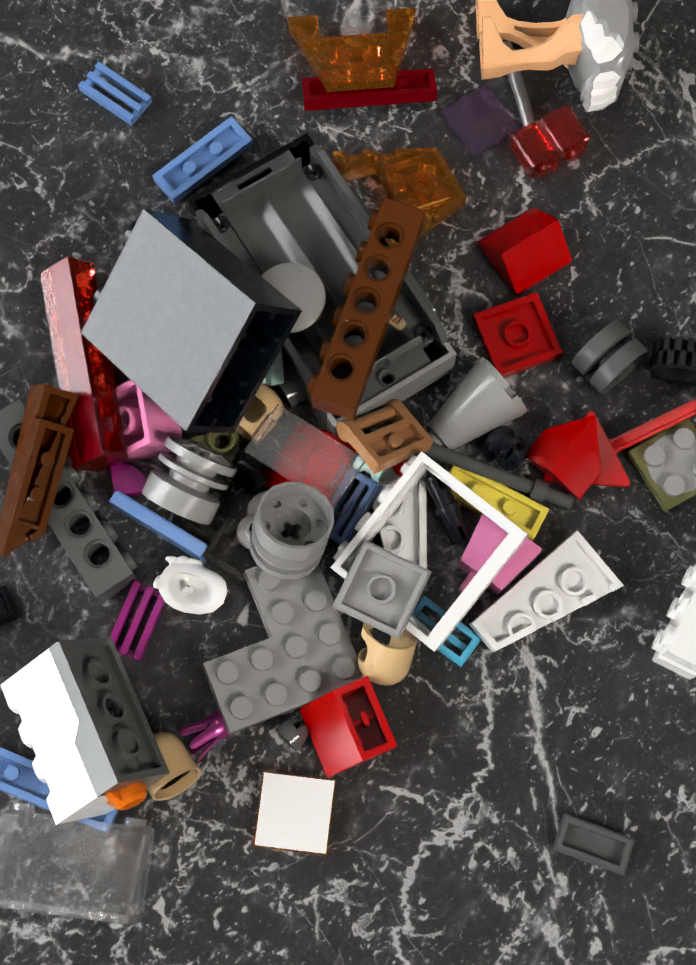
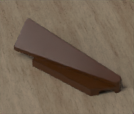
[0,384,79,557]

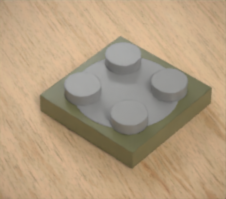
[627,419,696,513]

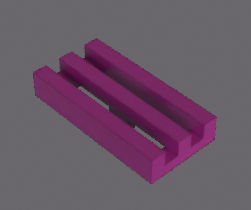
[110,580,166,662]

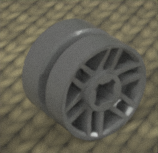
[571,319,649,395]

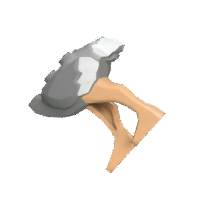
[476,0,640,112]

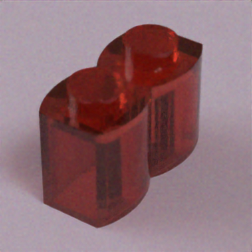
[509,105,590,178]

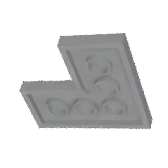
[202,565,364,735]

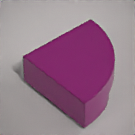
[110,462,147,497]

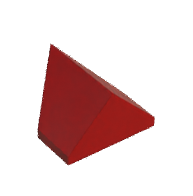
[525,415,601,500]

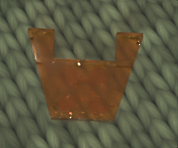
[288,8,415,92]
[332,148,467,247]

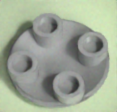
[261,263,326,333]

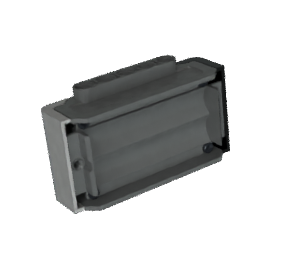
[187,133,457,438]

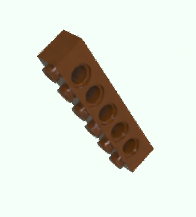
[307,198,426,421]

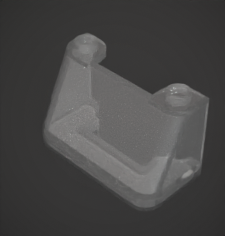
[0,802,156,924]

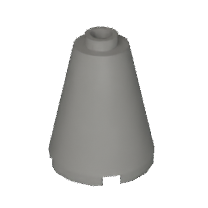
[428,357,528,450]

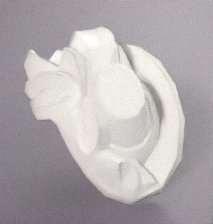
[153,556,228,615]

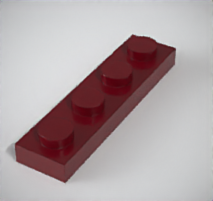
[302,68,437,111]

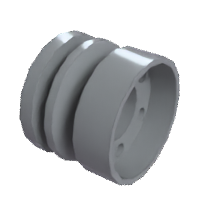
[142,436,237,525]
[249,482,334,579]

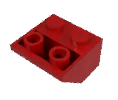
[299,676,397,778]

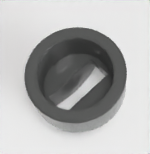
[275,718,308,751]

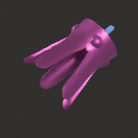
[178,710,232,762]

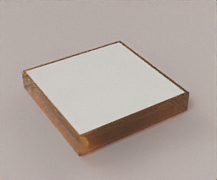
[252,770,337,856]

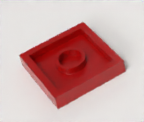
[472,292,563,377]

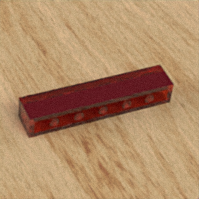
[40,256,128,472]

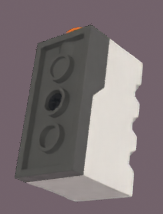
[0,637,170,825]

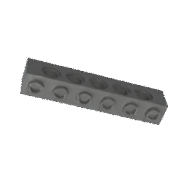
[0,399,138,603]

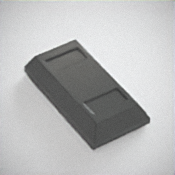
[552,813,635,876]

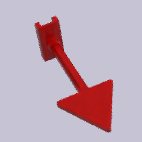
[544,399,696,487]

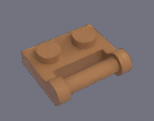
[336,399,434,474]

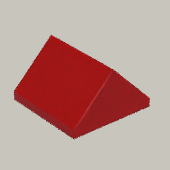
[478,207,572,297]

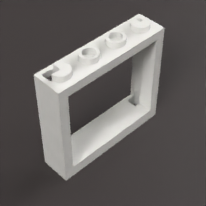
[331,451,528,652]

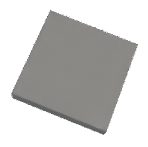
[332,540,432,639]

